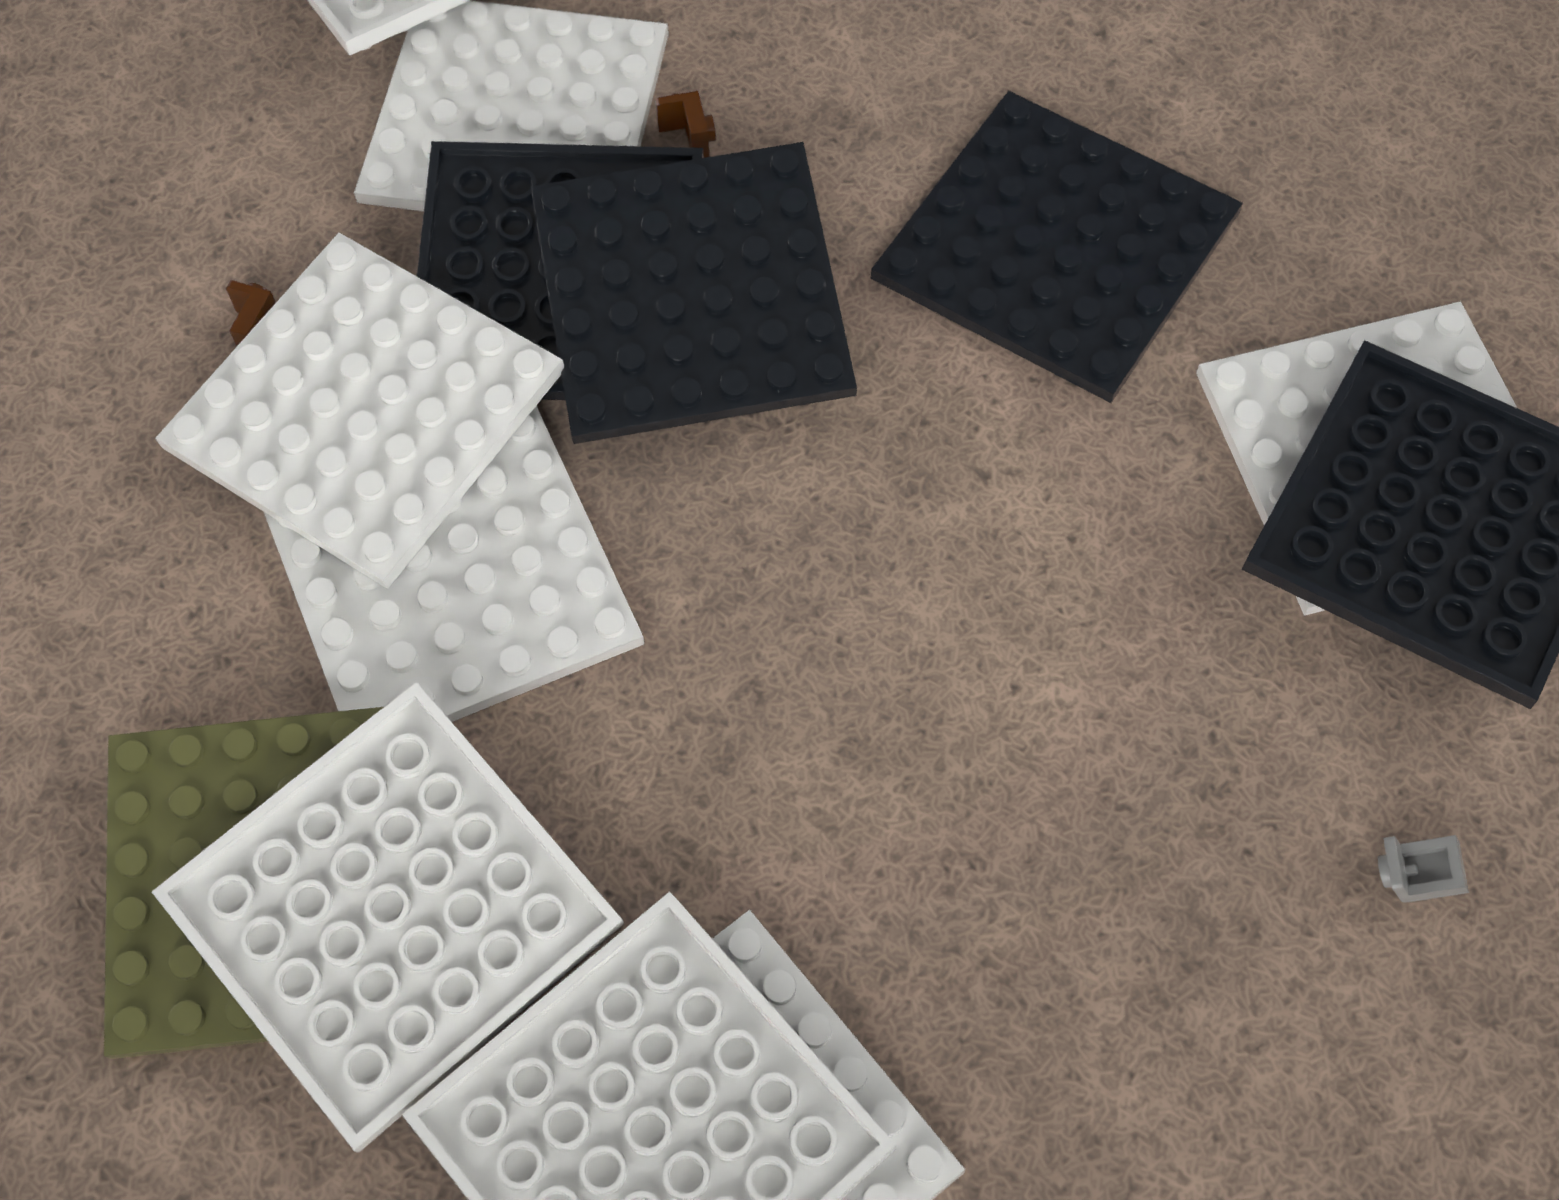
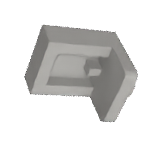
[1378,835,1469,902]

